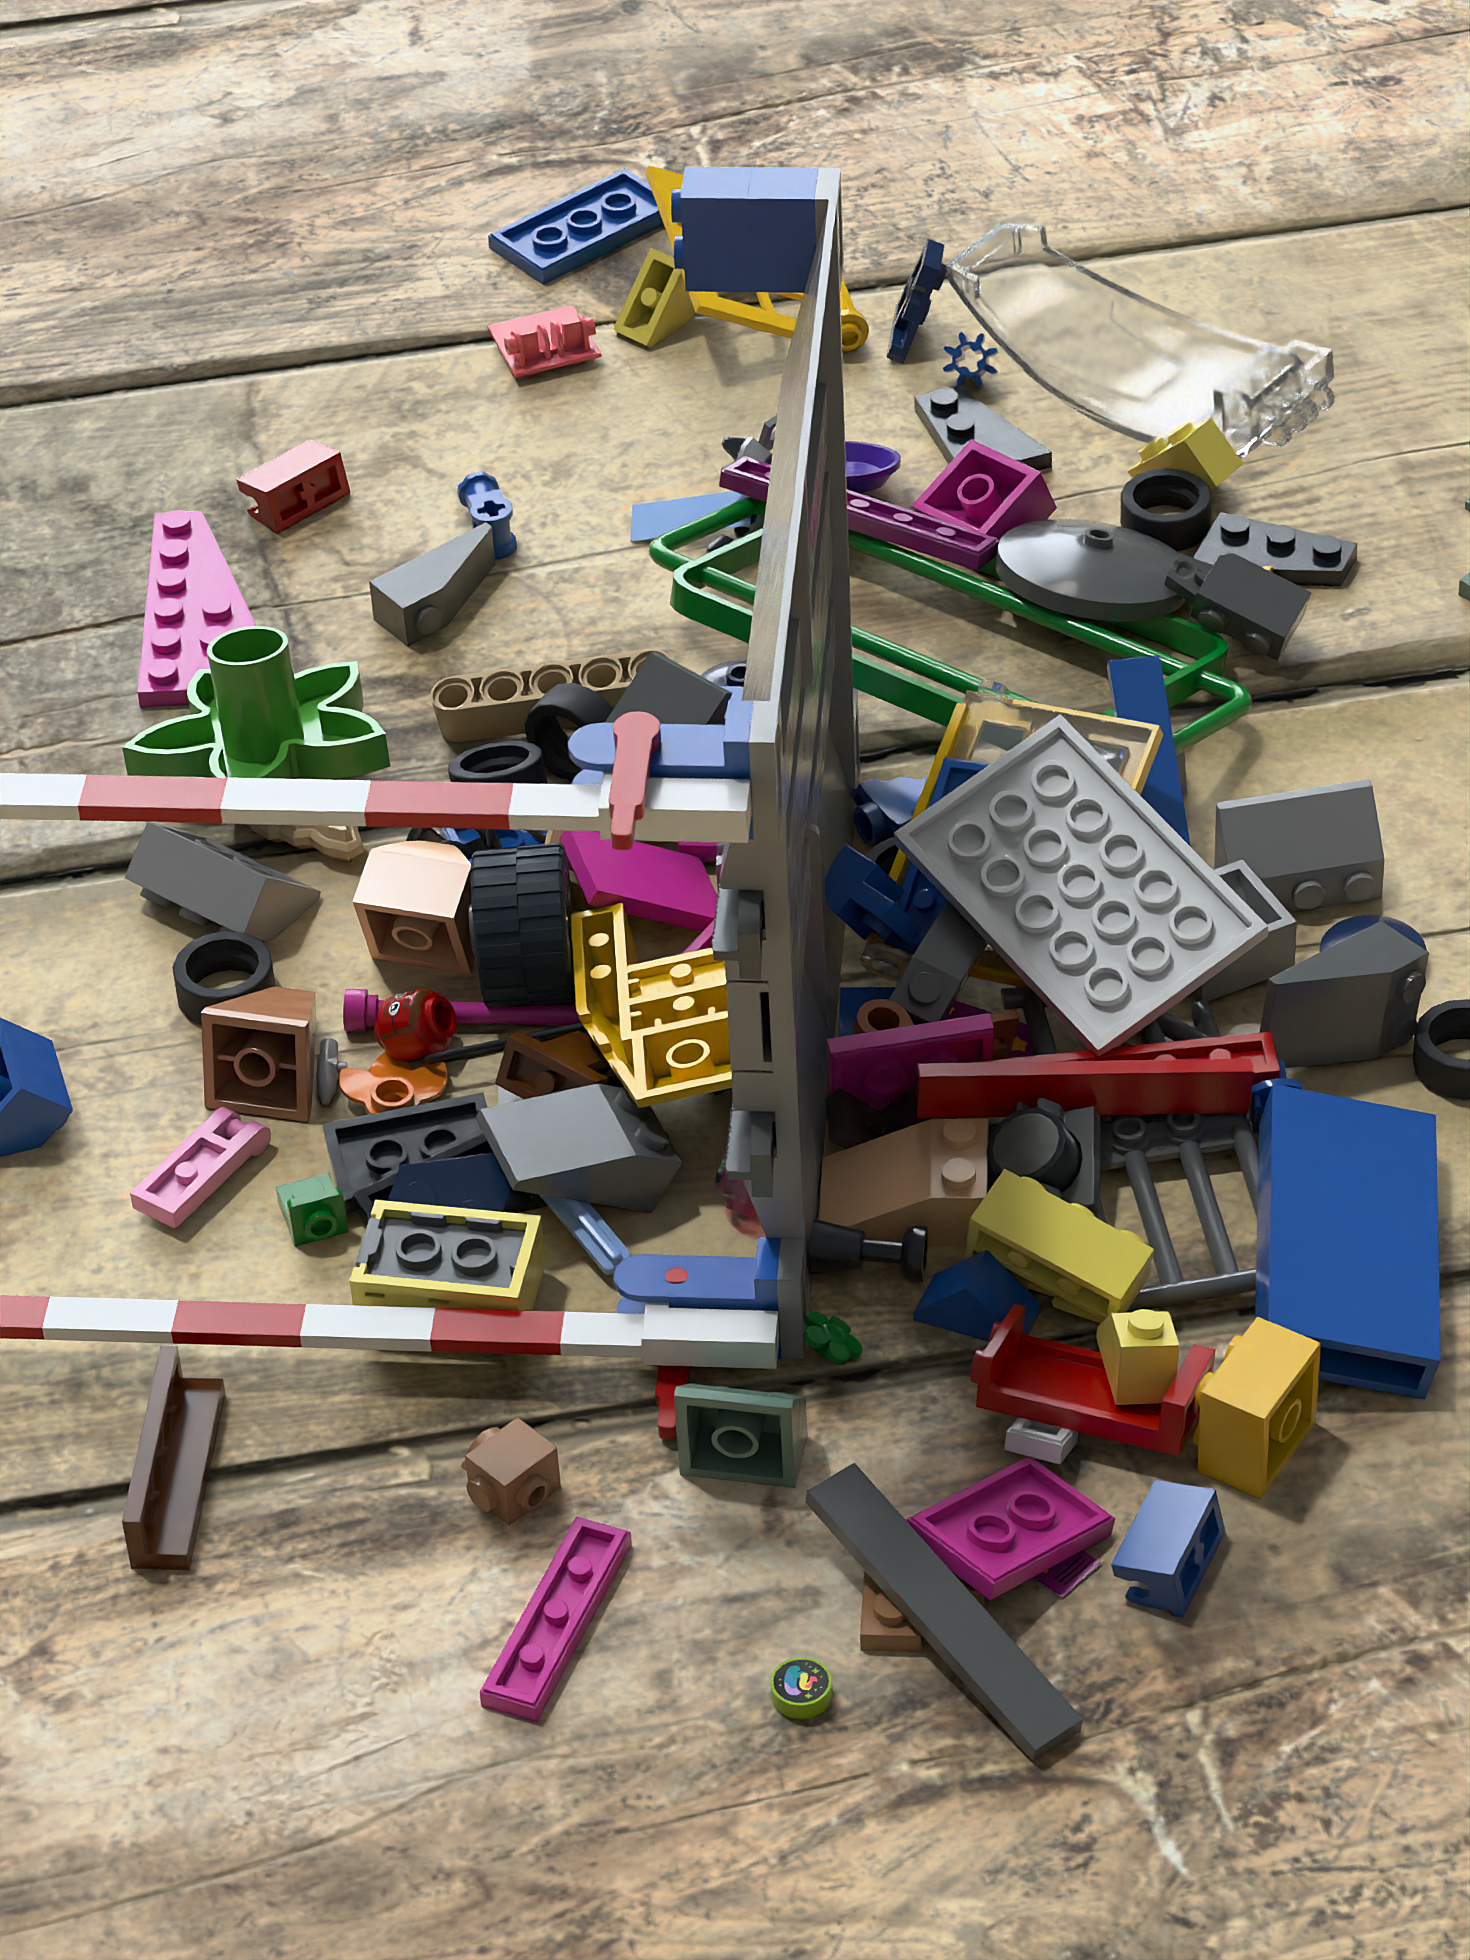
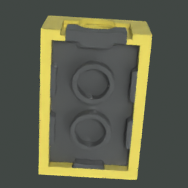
[350,1200,546,1311]

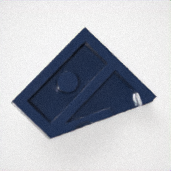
[388,1153,511,1212]

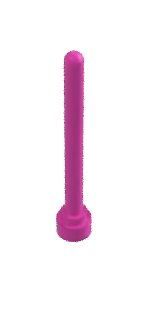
[343,989,581,1032]

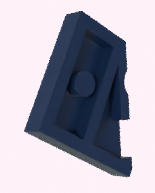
[886,239,948,364]

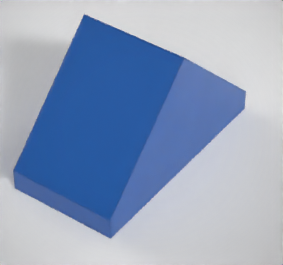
[913,1249,1041,1342]

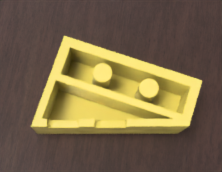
[965,1169,1154,1323]

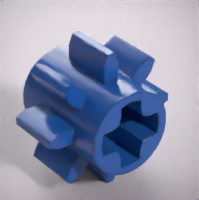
[943,332,999,388]

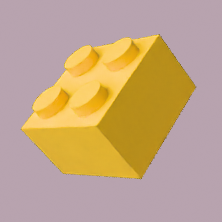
[1194,1316,1321,1499]

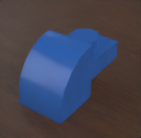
[825,844,922,946]

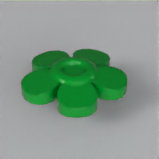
[803,1311,862,1365]

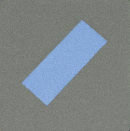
[630,491,751,542]

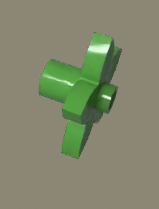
[122,626,391,779]

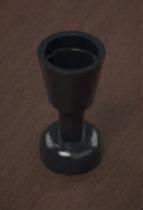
[809,1219,928,1282]

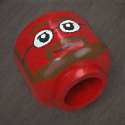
[374,987,457,1063]

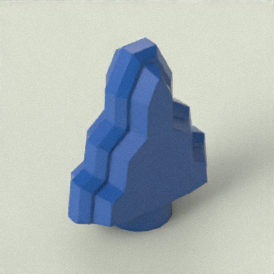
[851,776,927,846]

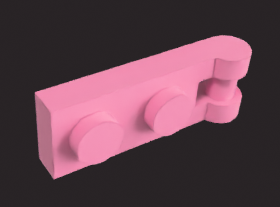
[130,1107,271,1229]

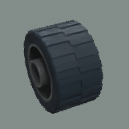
[469,843,575,1007]

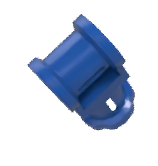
[457,471,517,560]

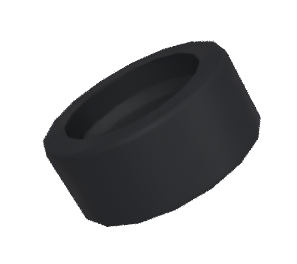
[1120,469,1212,551]
[524,683,613,781]
[448,741,548,784]
[172,931,276,1025]
[1412,999,1470,1100]

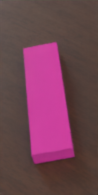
[479,1516,632,1722]

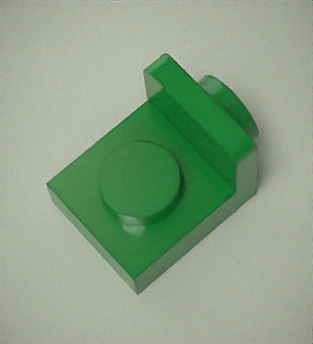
[276,1173,348,1247]

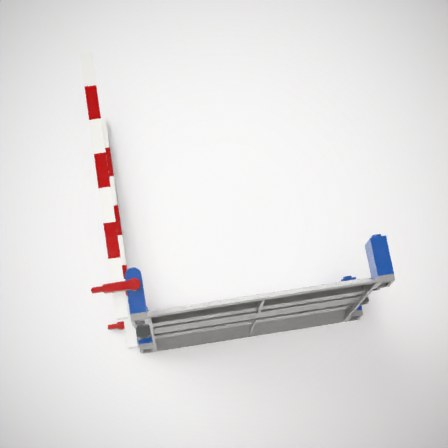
[0,167,860,1439]

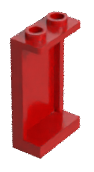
[970,1304,1216,1456]

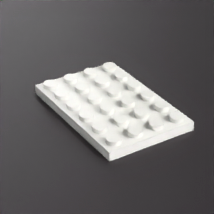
[894,714,1268,1057]

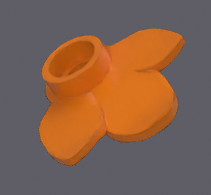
[339,1051,447,1115]

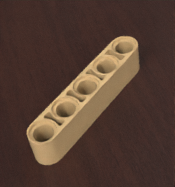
[430,649,671,742]

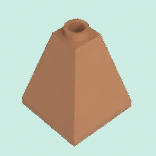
[201,987,316,1122]

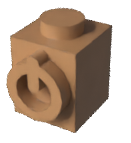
[461,1417,561,1525]

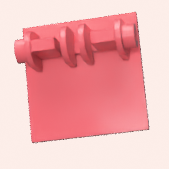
[487,305,602,378]

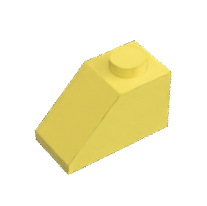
[613,248,695,348]
[1096,1309,1180,1405]

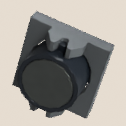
[986,1098,1100,1214]

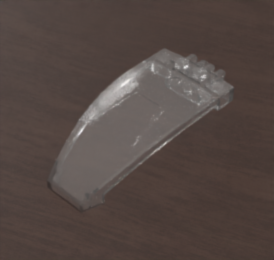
[946,223,1336,459]

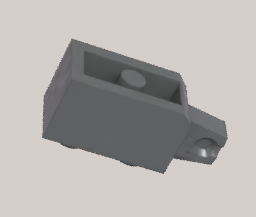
[1164,552,1312,661]

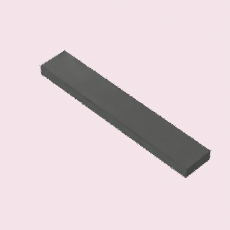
[805,1462,1083,1761]

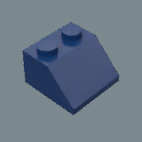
[0,1018,73,1157]

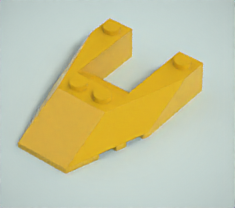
[571,903,732,1108]

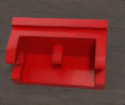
[236,440,351,533]

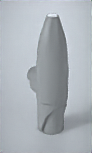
[316,1038,348,1105]

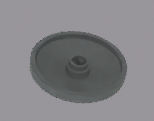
[995,519,1186,621]

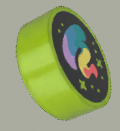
[770,1657,832,1719]

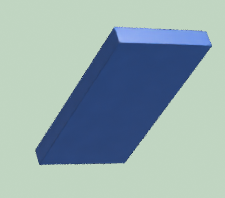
[488,168,664,285]

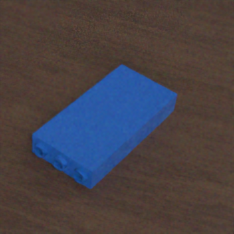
[1255,1084,1441,1399]

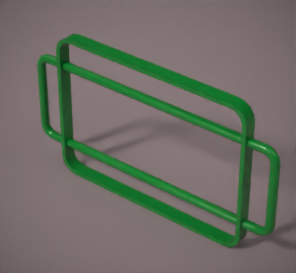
[649,495,1252,759]

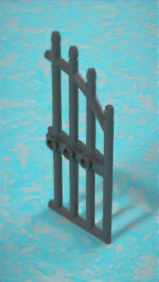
[1001,987,1259,1313]

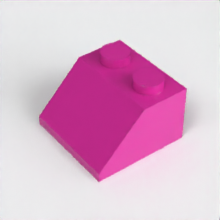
[911,439,1057,540]

